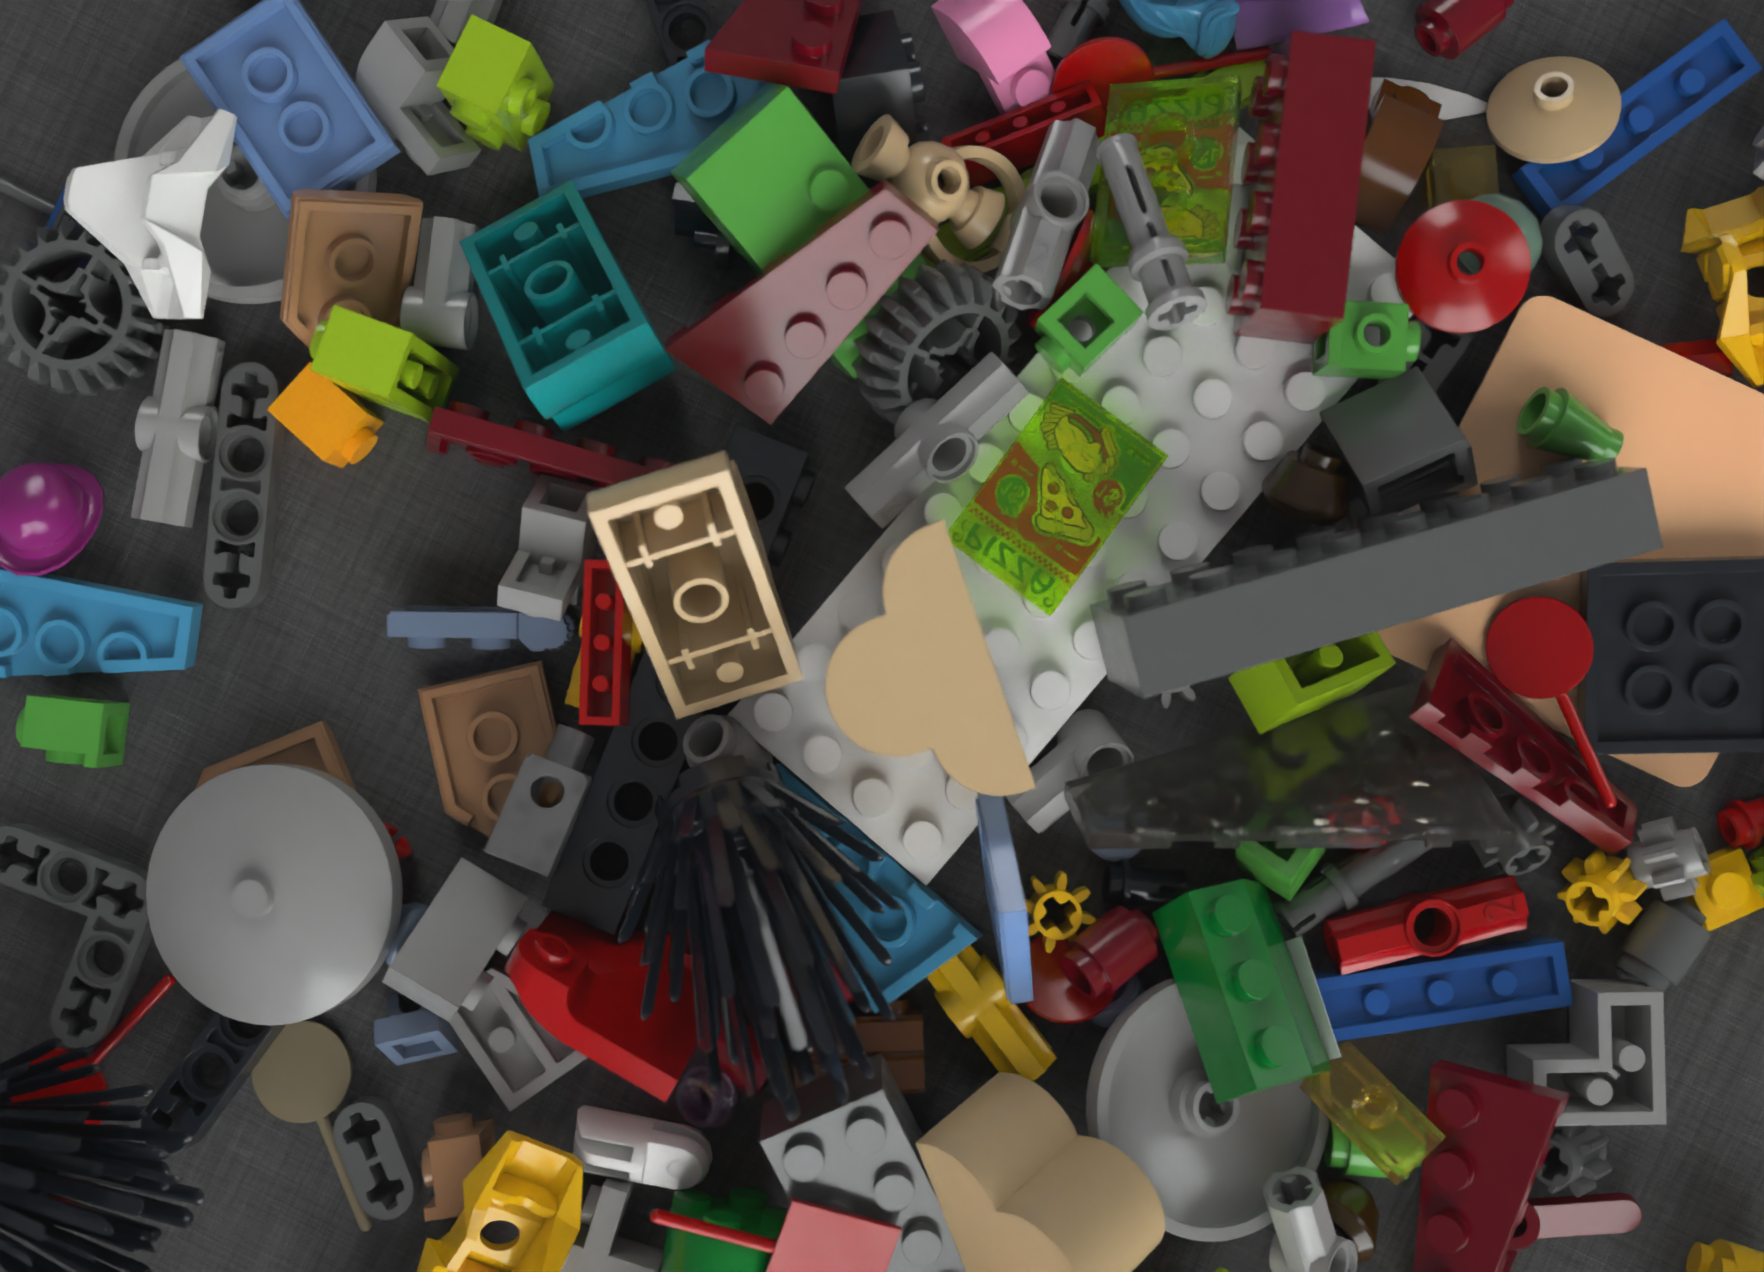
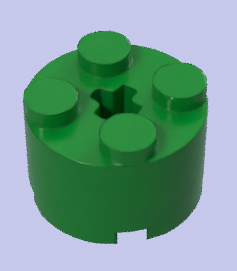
[661,1187,788,1272]

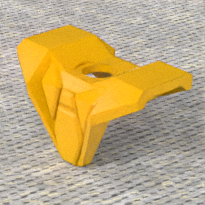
[1680,186,1764,388]
[416,1130,584,1272]

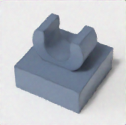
[374,993,459,1066]

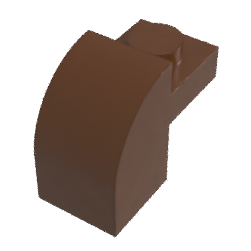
[1355,78,1444,235]

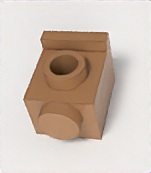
[421,1113,496,1222]

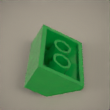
[1152,879,1332,1104]

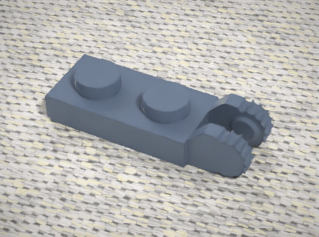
[387,605,578,651]

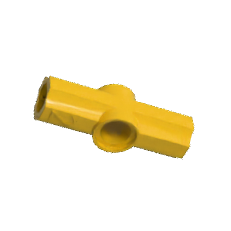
[926,945,1057,1081]

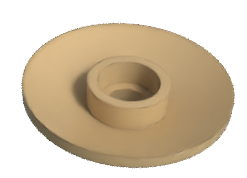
[1486,56,1621,164]

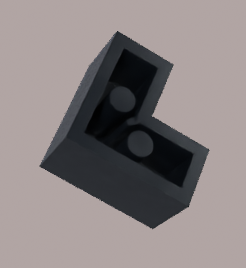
[829,10,930,190]

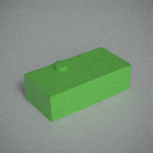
[670,83,930,380]

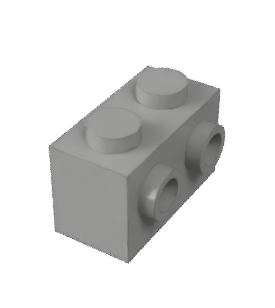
[382,857,528,1022]

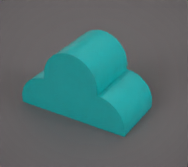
[459,180,677,433]

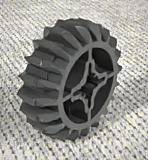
[0,221,170,396]
[851,259,1022,425]

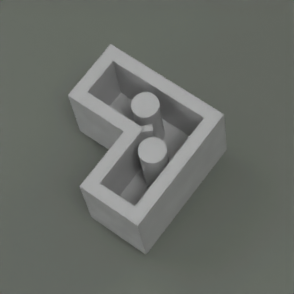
[1506,979,1667,1126]

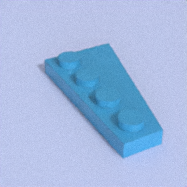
[528,40,776,198]
[0,566,203,678]
[775,763,983,1013]

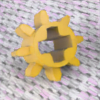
[1557,848,1647,934]
[1025,870,1096,953]

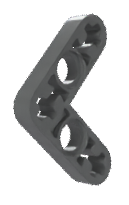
[0,823,153,1048]

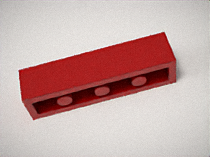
[941,80,1110,189]
[579,560,632,726]

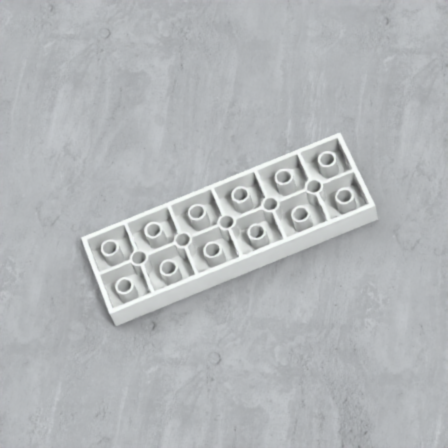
[727,123,1413,886]

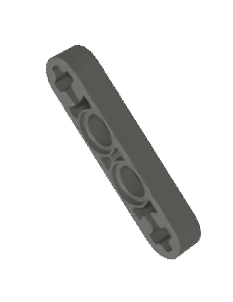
[203,362,287,609]

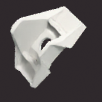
[63,109,237,320]

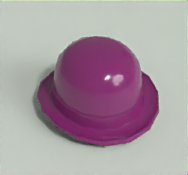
[0,462,104,576]

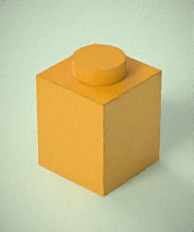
[266,362,385,469]

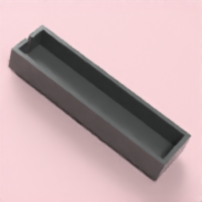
[1090,457,1663,699]

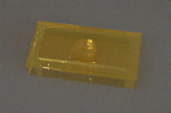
[1299,1040,1446,1186]

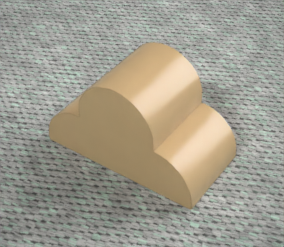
[587,450,804,719]
[825,520,1036,796]
[915,1072,1165,1272]

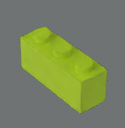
[310,305,460,423]

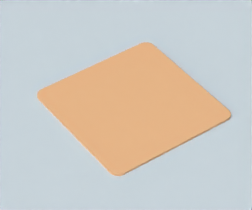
[1377,296,1764,787]

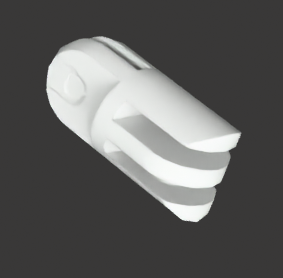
[573,1105,712,1190]

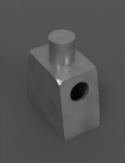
[484,724,595,878]

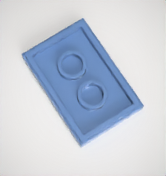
[179,0,401,220]
[975,793,1034,1005]

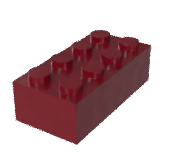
[1225,30,1376,344]

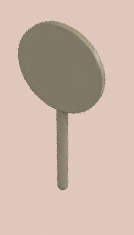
[251,1020,372,1232]

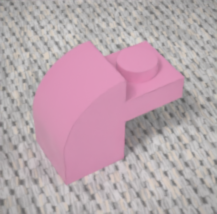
[931,0,1055,115]

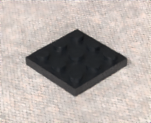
[1577,556,1764,755]

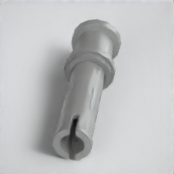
[1096,133,1207,330]

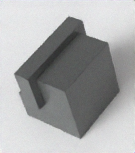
[1319,366,1478,530]

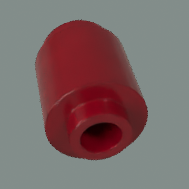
[1414,0,1514,60]
[1060,905,1158,1000]

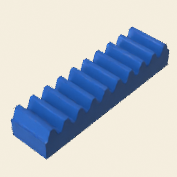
[1511,18,1763,219]
[1313,937,1573,1042]

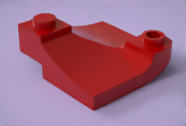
[503,910,737,1102]

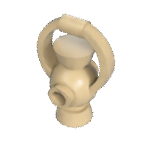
[851,114,1026,273]

